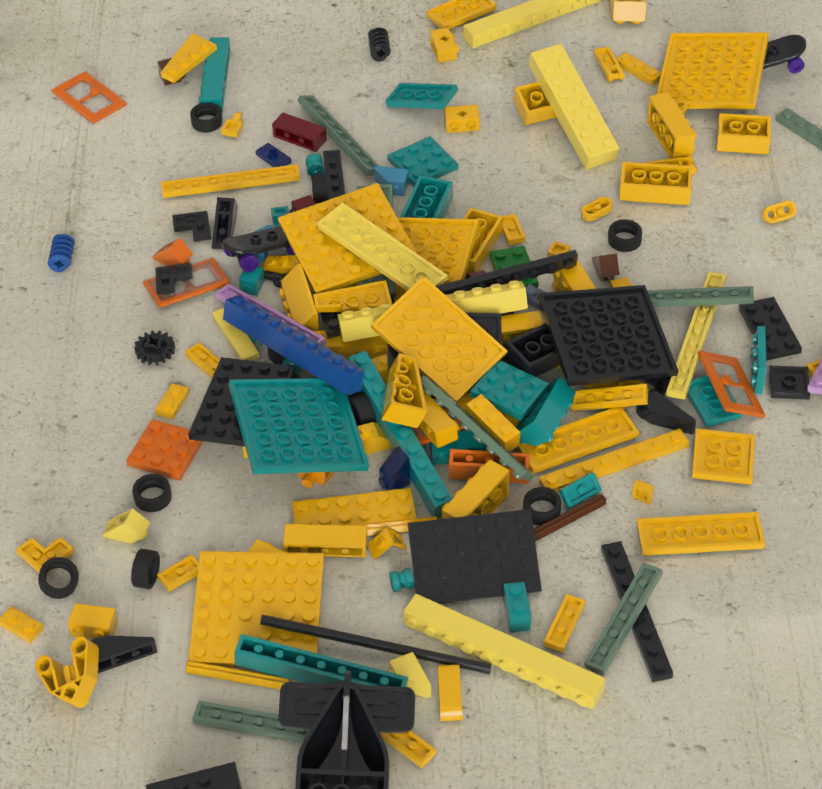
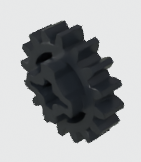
[134,330,175,365]

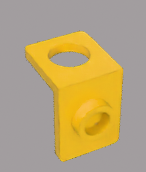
[367,527,407,559]

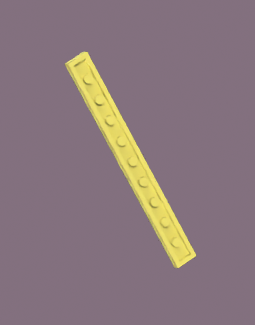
[666,271,726,400]

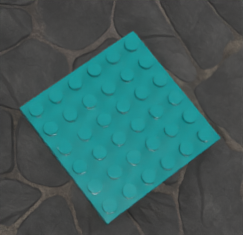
[228,378,370,474]

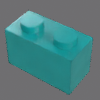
[503,582,531,633]

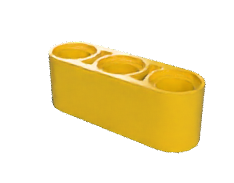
[438,664,462,721]

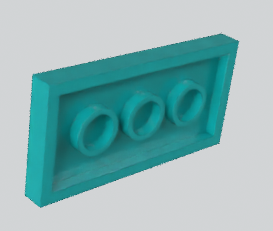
[385,83,458,110]

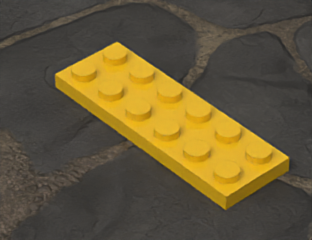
[516,407,639,474]
[292,488,416,526]
[636,512,765,556]

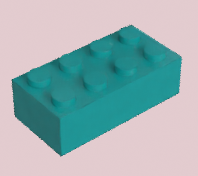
[400,175,453,218]

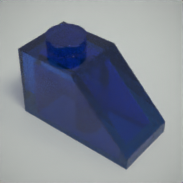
[378,446,410,490]

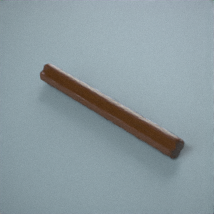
[534,494,606,541]

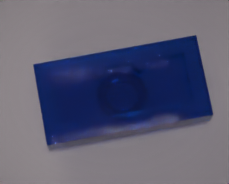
[256,143,291,167]

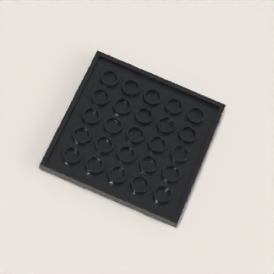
[537,285,679,386]

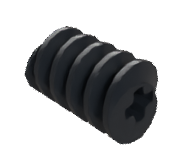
[368,27,391,62]

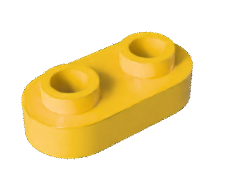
[581,197,613,221]
[762,201,797,224]

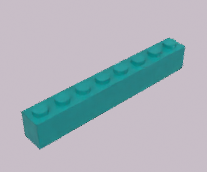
[234,634,408,687]

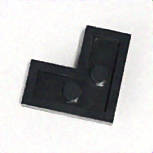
[172,211,211,242]
[155,263,193,295]

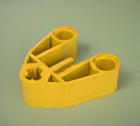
[35,637,99,708]

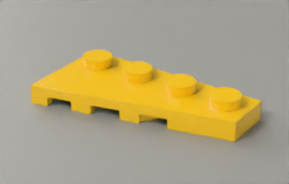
[161,33,217,83]
[313,280,392,312]

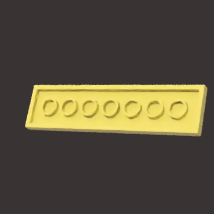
[317,203,448,291]

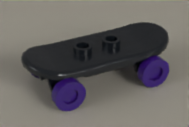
[763,34,807,74]
[222,226,295,272]

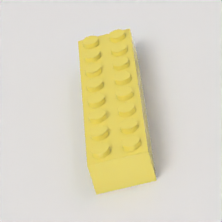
[528,44,620,170]

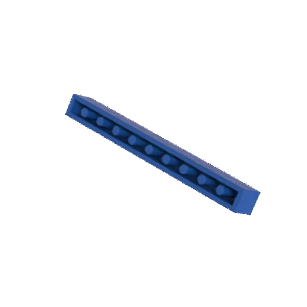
[223,295,364,395]

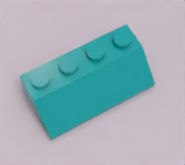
[516,377,576,446]

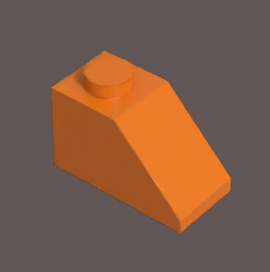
[152,238,193,266]

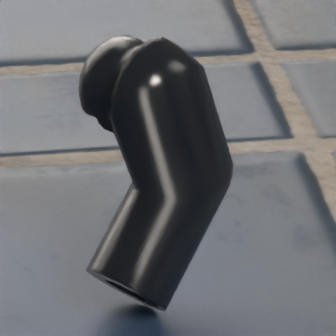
[264,270,284,288]

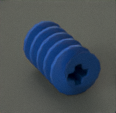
[48,234,75,272]

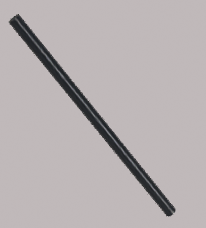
[260,614,492,674]

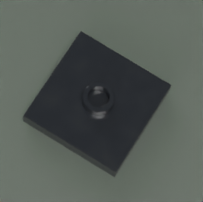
[769,365,810,400]

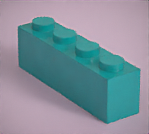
[429,430,488,465]

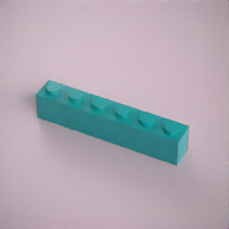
[199,37,230,112]

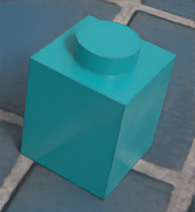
[239,267,265,296]

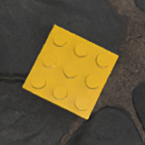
[692,428,755,485]

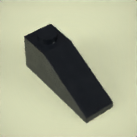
[212,197,238,249]
[636,389,696,435]
[91,635,157,673]

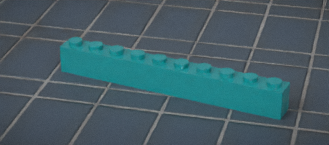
[348,351,452,518]

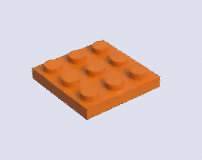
[126,419,204,481]

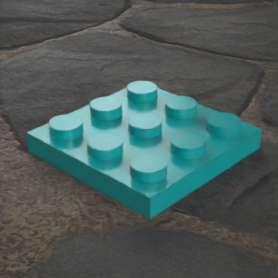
[387,136,458,186]
[470,360,549,421]

